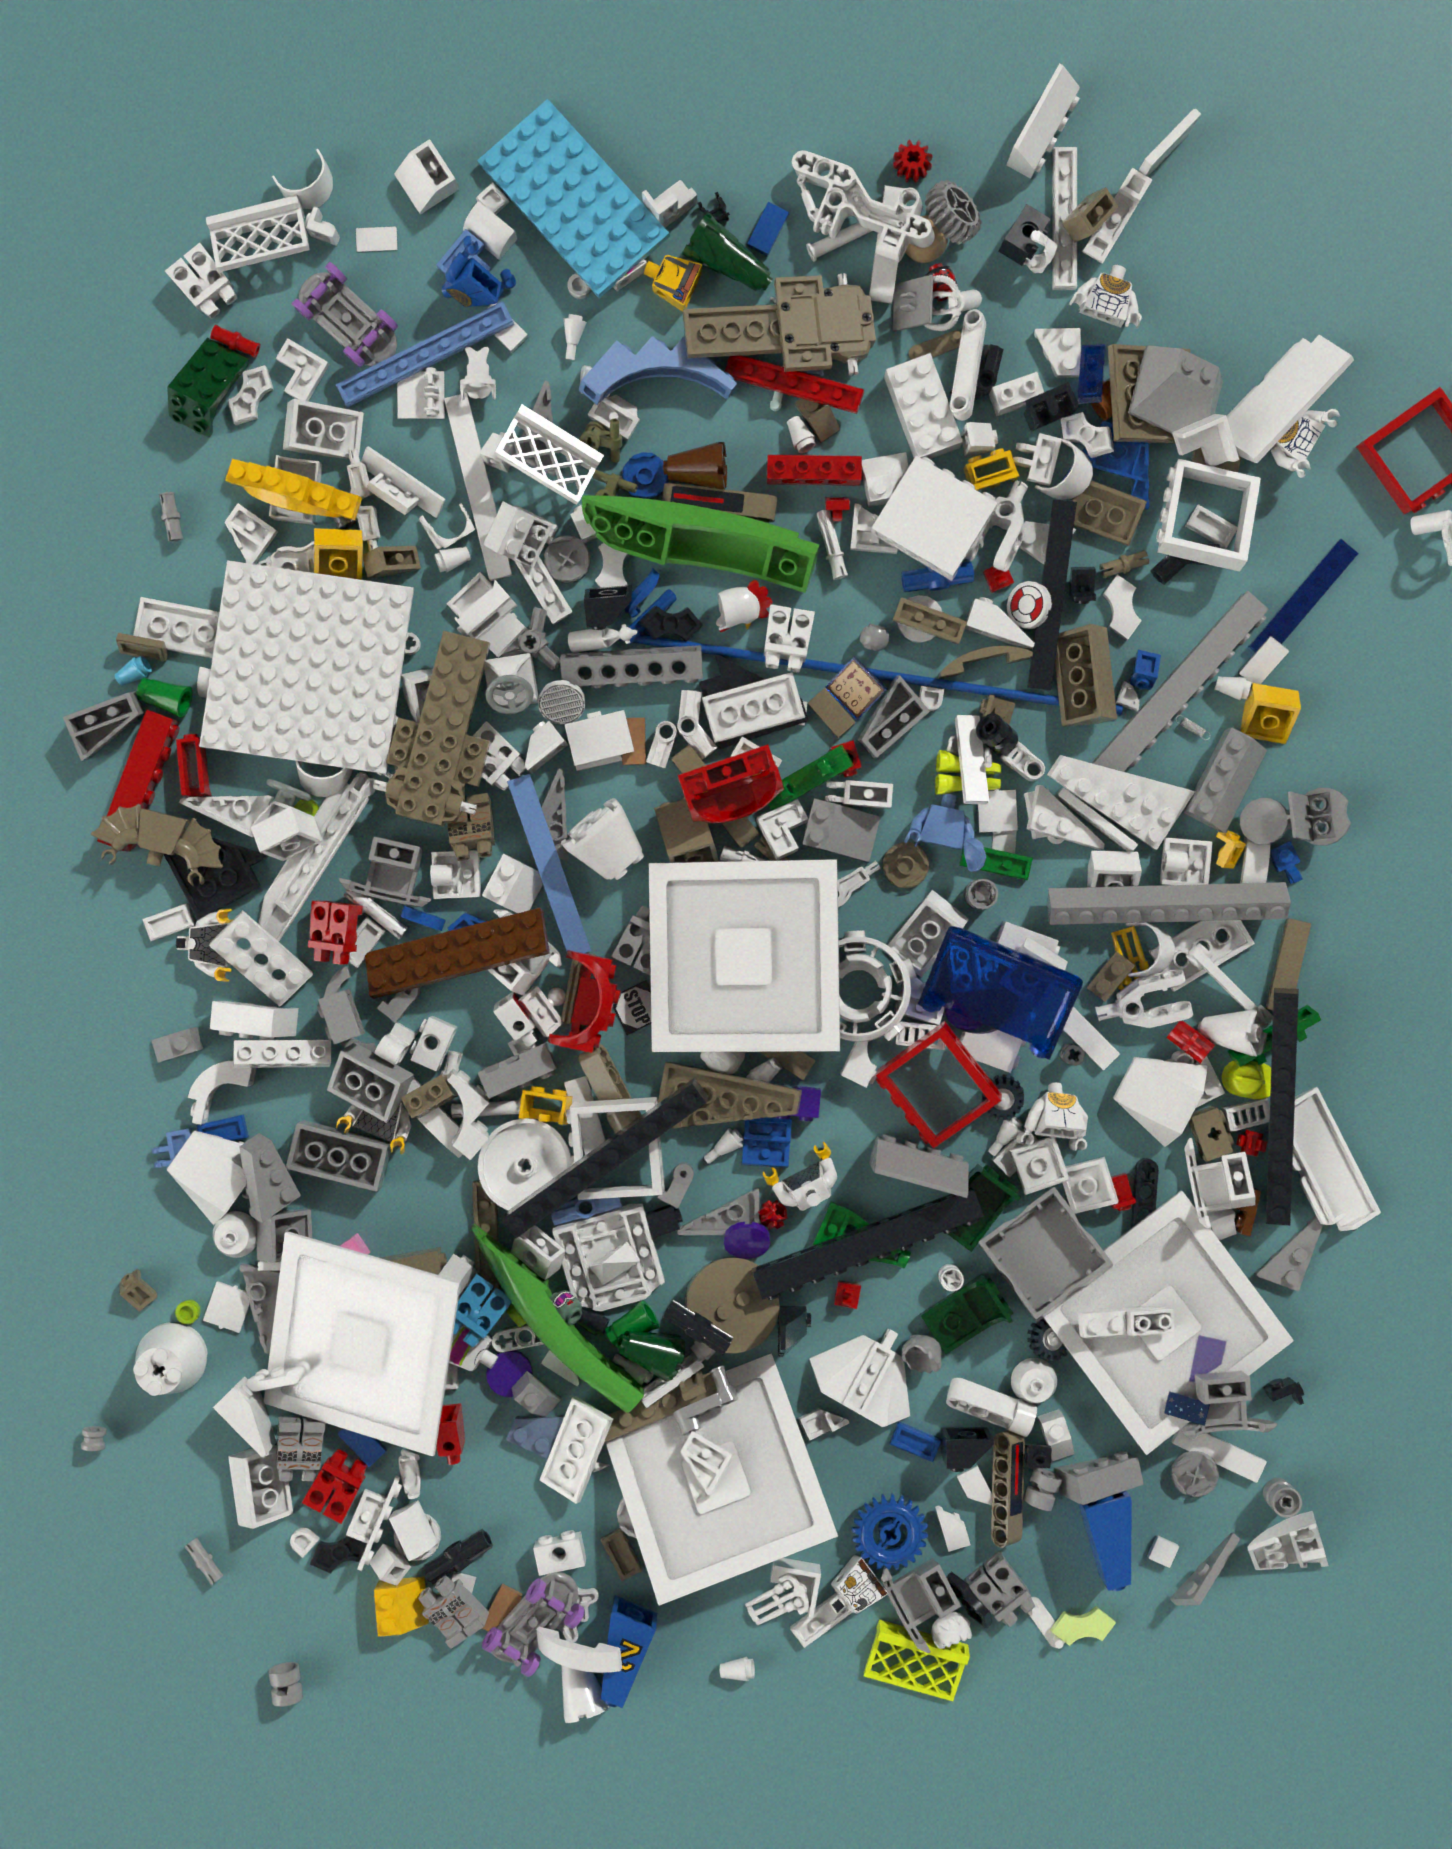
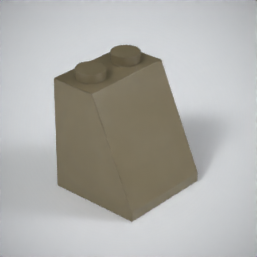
[654,797,719,863]

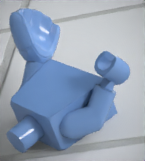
[904,794,986,872]

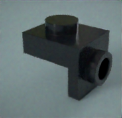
[1069,567,1096,604]
[1263,1377,1304,1405]
[1024,1445,1052,1468]

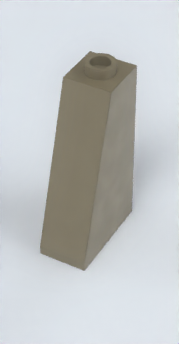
[380,1247,447,1275]

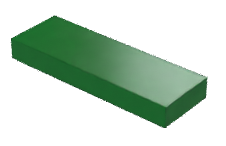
[959,846,1033,880]

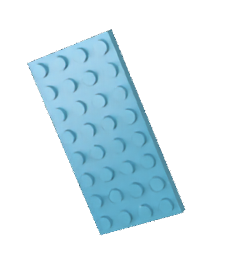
[477,99,670,299]

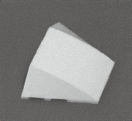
[1113,1057,1208,1147]
[167,1131,247,1225]
[1248,1511,1329,1570]

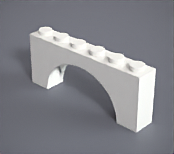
[960,921,1060,1073]

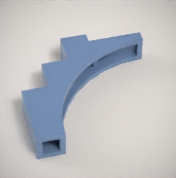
[579,335,737,405]

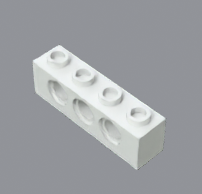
[233,1040,331,1068]

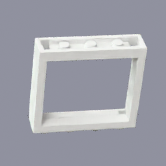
[1156,459,1261,572]
[567,1097,665,1200]

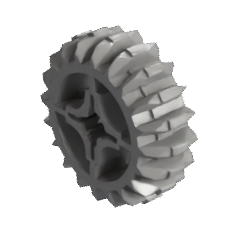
[924,180,982,244]

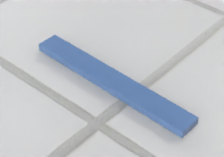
[336,301,514,408]
[507,774,591,953]

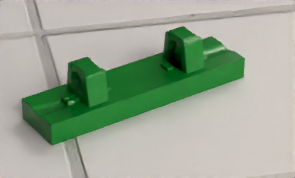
[769,745,854,810]
[1227,1005,1321,1067]

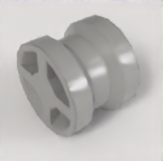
[81,1426,106,1451]

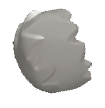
[902,1335,942,1374]

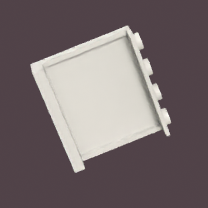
[871,455,998,581]

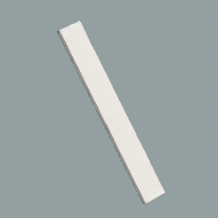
[444,393,513,581]

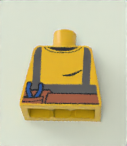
[644,255,703,312]

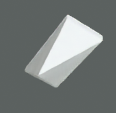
[589,1241,640,1285]

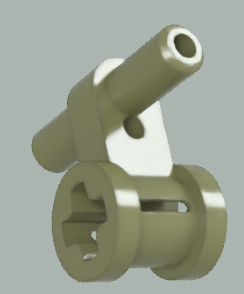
[579,418,622,463]
[592,470,638,496]

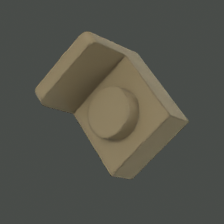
[979,695,1015,725]
[119,1269,157,1312]

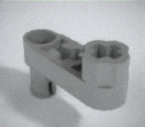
[674,1366,738,1435]

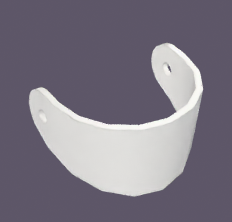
[272,148,333,209]
[1035,439,1093,500]
[295,761,353,797]
[1126,922,1175,977]

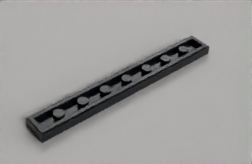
[1027,499,1077,691]

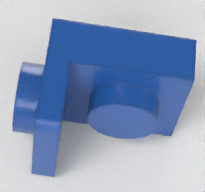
[1129,650,1161,690]

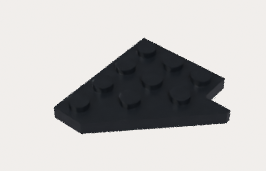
[699,655,809,749]
[163,837,268,919]

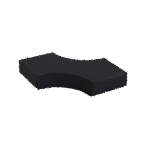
[638,606,703,641]
[310,1536,367,1574]
[946,1571,992,1628]

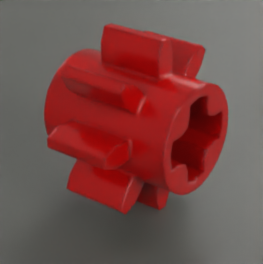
[1236,1130,1268,1157]
[758,1200,788,1230]

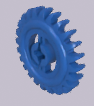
[852,1493,929,1571]

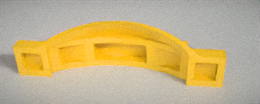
[225,458,362,520]

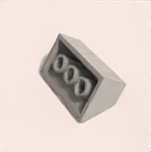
[1183,727,1267,833]

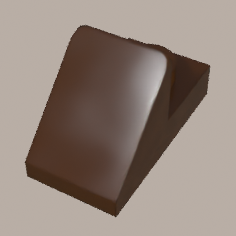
[1234,1187,1261,1236]

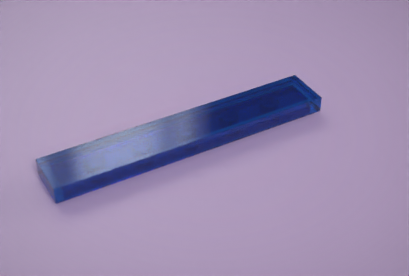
[1248,539,1359,653]

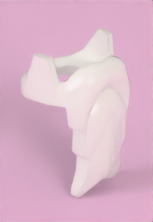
[460,347,496,400]

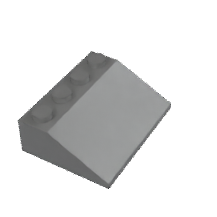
[869,1134,969,1198]

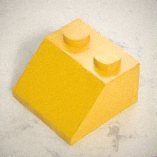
[314,528,363,580]
[1240,683,1301,744]
[374,1576,429,1637]

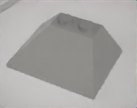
[1128,345,1223,434]

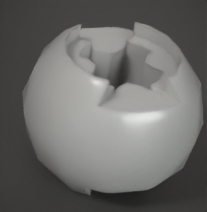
[860,624,889,651]

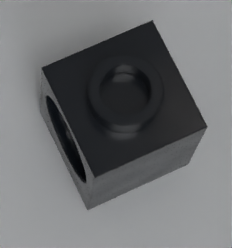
[646,1205,683,1238]

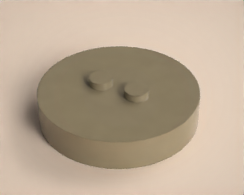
[684,1257,779,1353]

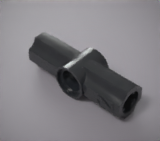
[662,1300,733,1355]
[423,1528,493,1584]

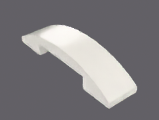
[1083,168,1152,264]
[1240,835,1271,883]
[402,1076,463,1158]
[536,1626,622,1673]

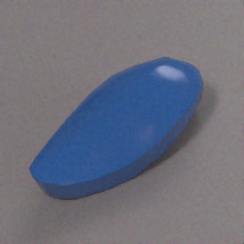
[625,568,659,618]

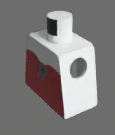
[493,992,539,1047]

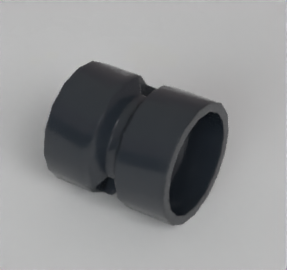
[976,713,1018,756]

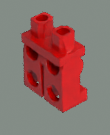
[308,900,363,965]
[302,1449,367,1524]

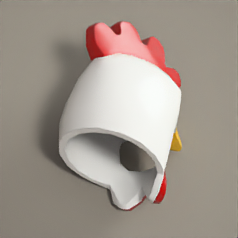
[716,580,773,632]

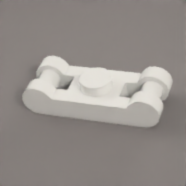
[246,1361,310,1392]

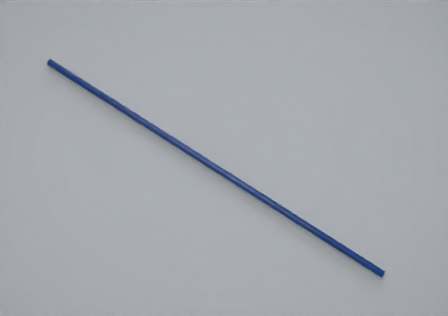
[618,634,1123,715]

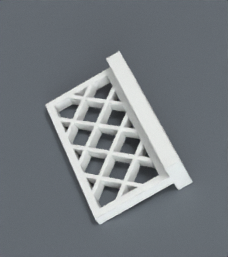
[206,195,310,273]
[494,405,604,505]

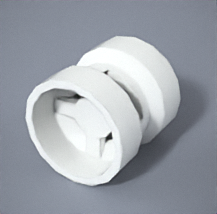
[938,1264,964,1291]

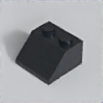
[584,585,632,630]
[941,1427,994,1472]

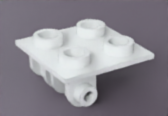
[397,367,445,419]

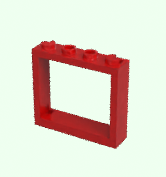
[1356,387,1452,515]
[876,1021,1002,1148]

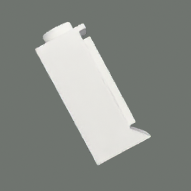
[454,580,517,639]

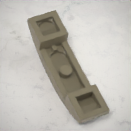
[938,646,1033,679]

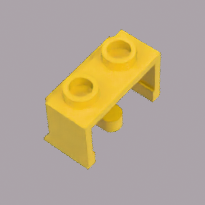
[963,448,1019,491]
[519,1086,573,1125]

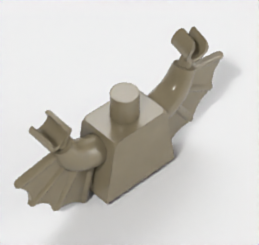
[91,804,223,886]

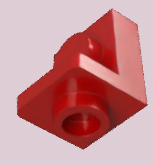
[1110,1173,1136,1211]

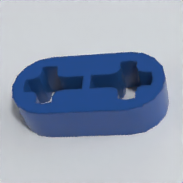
[400,905,446,931]

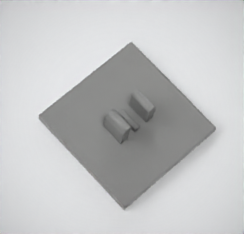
[892,275,933,332]

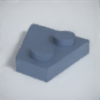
[506,1415,565,1459]

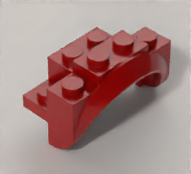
[677,744,784,823]
[548,950,621,1053]

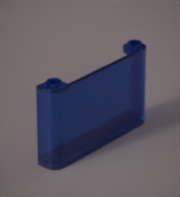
[917,926,1083,1060]

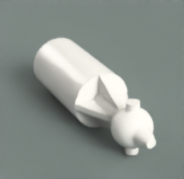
[568,624,637,653]

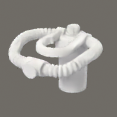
[924,275,982,331]
[1411,510,1452,566]

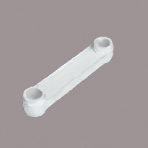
[950,309,986,421]
[1186,943,1273,1029]

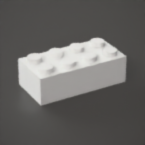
[884,353,963,459]

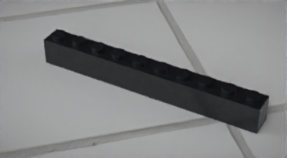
[1266,988,1299,1226]
[502,1077,709,1239]
[751,1187,984,1300]

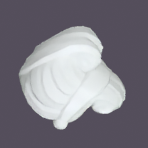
[700,1052,745,1075]

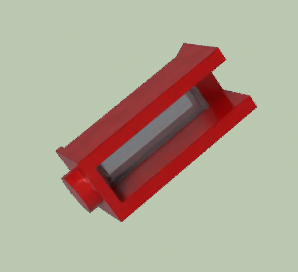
[176,734,212,798]

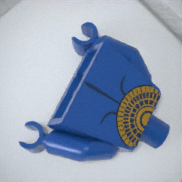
[442,236,516,307]

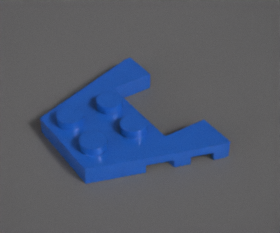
[1060,421,1150,510]

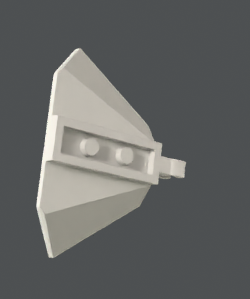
[809,1329,910,1427]

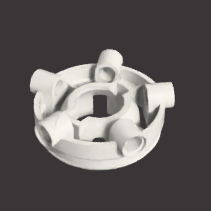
[839,931,917,1042]

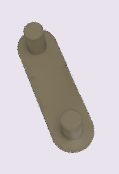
[908,331,962,360]

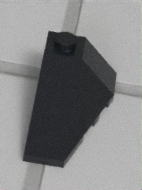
[778,1306,811,1357]

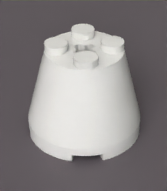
[561,798,644,880]
[133,1322,208,1396]

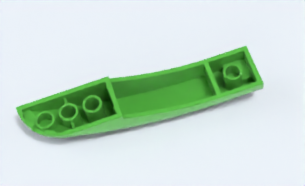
[582,495,819,593]
[472,1224,644,1413]

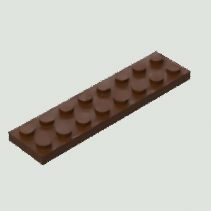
[365,908,550,999]

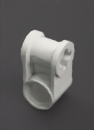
[1000,741,1045,781]

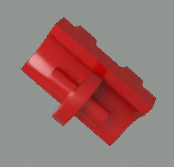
[1166,1020,1215,1064]

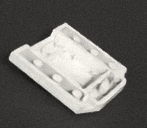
[552,1204,665,1312]

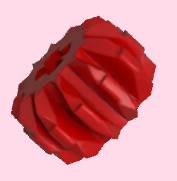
[893,139,933,183]

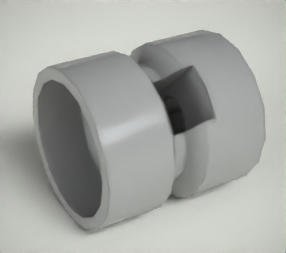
[964,879,998,909]
[1023,1468,1063,1511]
[1263,1478,1302,1518]
[269,1662,303,1707]

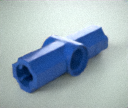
[901,562,974,592]

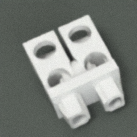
[165,243,237,319]
[763,604,815,673]
[473,721,526,791]

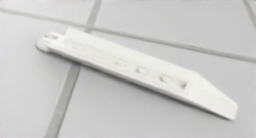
[258,772,377,942]

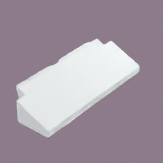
[1227,335,1354,463]
[1292,1087,1381,1231]

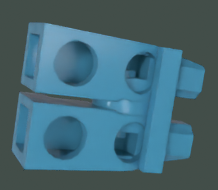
[453,1274,512,1348]

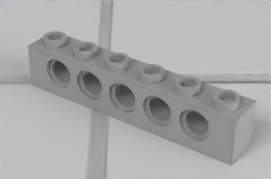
[560,645,703,688]

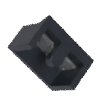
[1023,382,1079,432]

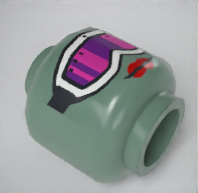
[550,1290,582,1325]

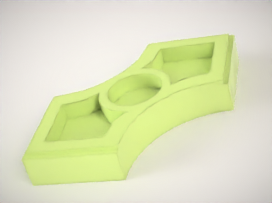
[1050,1606,1116,1646]

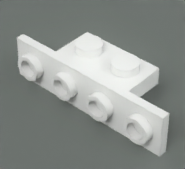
[361,446,446,518]
[346,1475,402,1571]

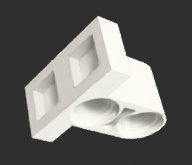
[374,1022,417,1066]

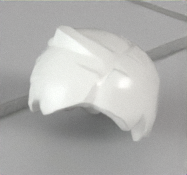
[931,1611,972,1649]

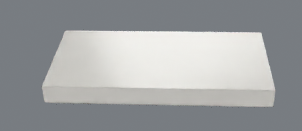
[133,597,219,659]
[702,672,805,743]
[540,1396,613,1504]

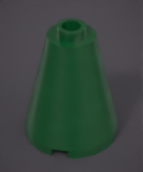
[617,1331,685,1381]

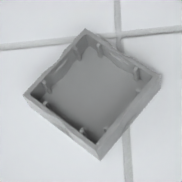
[979,1187,1113,1322]

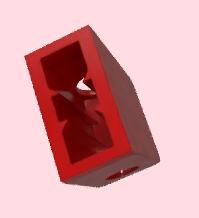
[436,1403,465,1465]

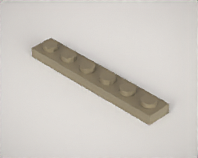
[604,1372,717,1444]

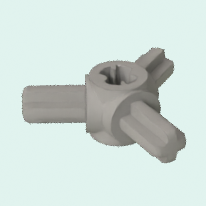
[502,608,560,670]

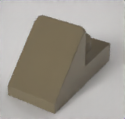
[795,399,840,443]

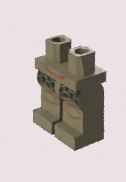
[447,793,495,861]

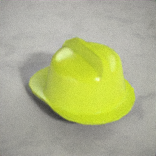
[1222,1061,1271,1099]

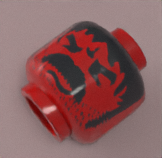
[925,263,958,301]

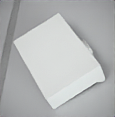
[269,455,322,525]
[564,710,634,766]

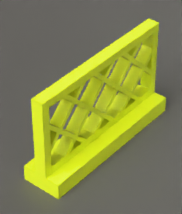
[864,1619,970,1701]

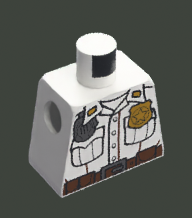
[829,1555,888,1614]

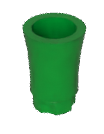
[136,678,193,718]
[605,1300,659,1348]

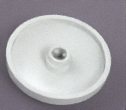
[478,1119,571,1210]

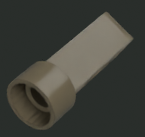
[579,1044,642,1134]

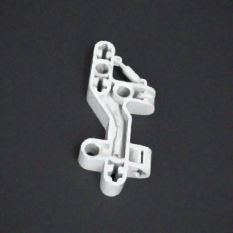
[792,150,935,262]

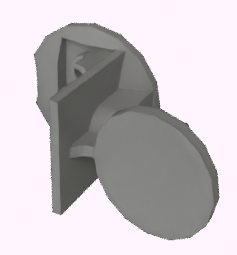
[1240,788,1351,846]

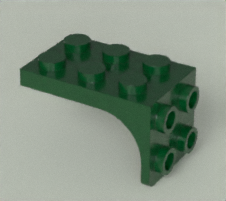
[167,337,249,437]
[948,1164,1021,1252]
[920,1274,1014,1354]

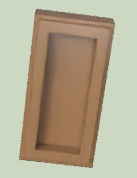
[622,717,646,765]
[482,1584,523,1632]

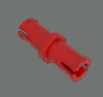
[210,325,261,358]

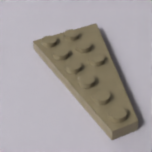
[658,1062,802,1128]

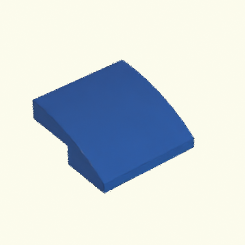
[742,1117,792,1168]

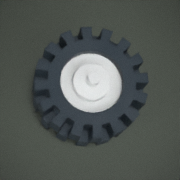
[982,1075,1024,1120]
[1027,1318,1068,1361]

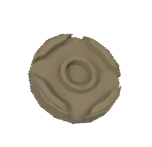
[882,842,929,888]

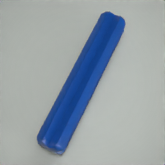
[628,589,677,644]

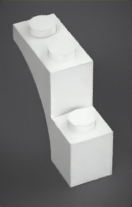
[447,1069,489,1160]

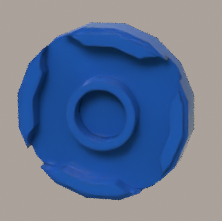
[622,452,668,499]

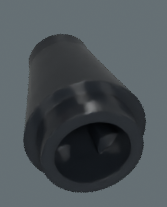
[577,1309,610,1336]

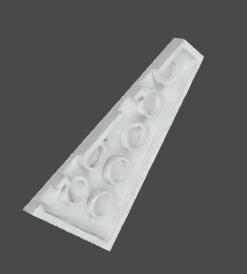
[1047,755,1196,850]

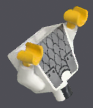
[176,909,233,982]
[336,1102,411,1154]
[763,1142,837,1211]

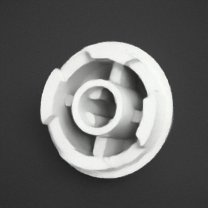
[213,1211,257,1258]
[1011,1358,1057,1404]

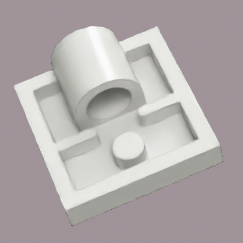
[1160,838,1212,885]
[430,850,481,899]

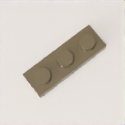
[892,597,967,645]

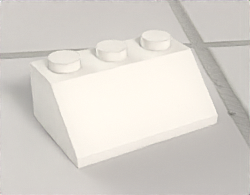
[228,1445,293,1529]

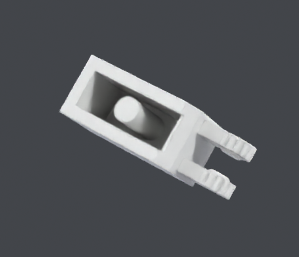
[825,780,893,809]

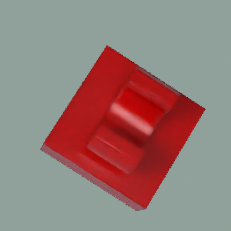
[825,497,850,521]
[983,566,1014,593]
[834,1280,861,1309]

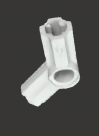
[677,690,718,760]

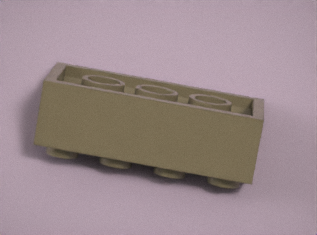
[1055,624,1117,727]

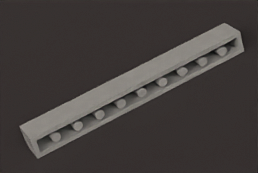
[1091,591,1269,772]
[1047,882,1291,925]

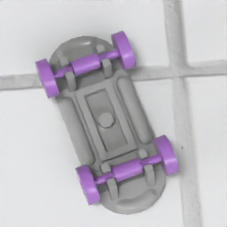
[291,262,398,368]
[482,1572,585,1677]

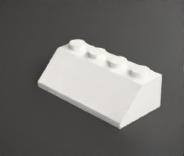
[1006,63,1080,179]

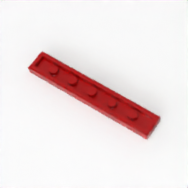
[724,355,864,414]

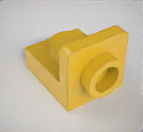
[1216,831,1246,869]

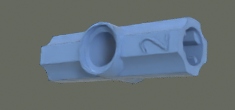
[551,1197,622,1226]

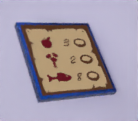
[825,656,887,720]

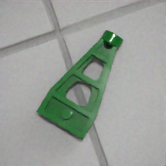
[813,1201,911,1269]

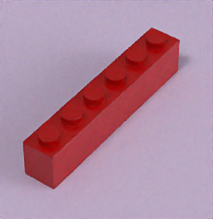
[97,709,180,852]

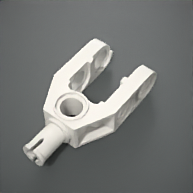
[964,481,1028,572]
[1095,969,1193,1028]

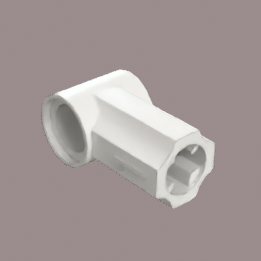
[646,721,678,768]

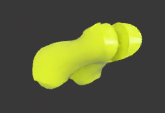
[935,750,1002,795]

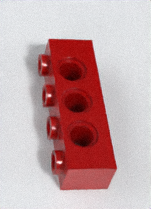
[767,455,862,486]

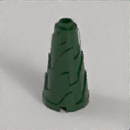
[682,212,773,291]

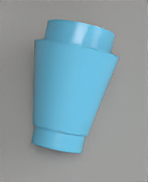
[114,656,152,686]

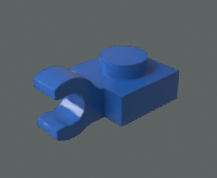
[1270,841,1303,884]

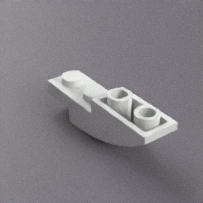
[1079,1307,1174,1338]

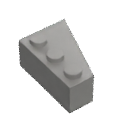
[858,675,930,758]
[63,691,145,761]
[478,1042,558,1099]
[239,1133,301,1223]
[1055,1451,1144,1505]

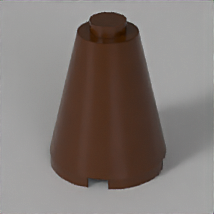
[663,442,727,490]

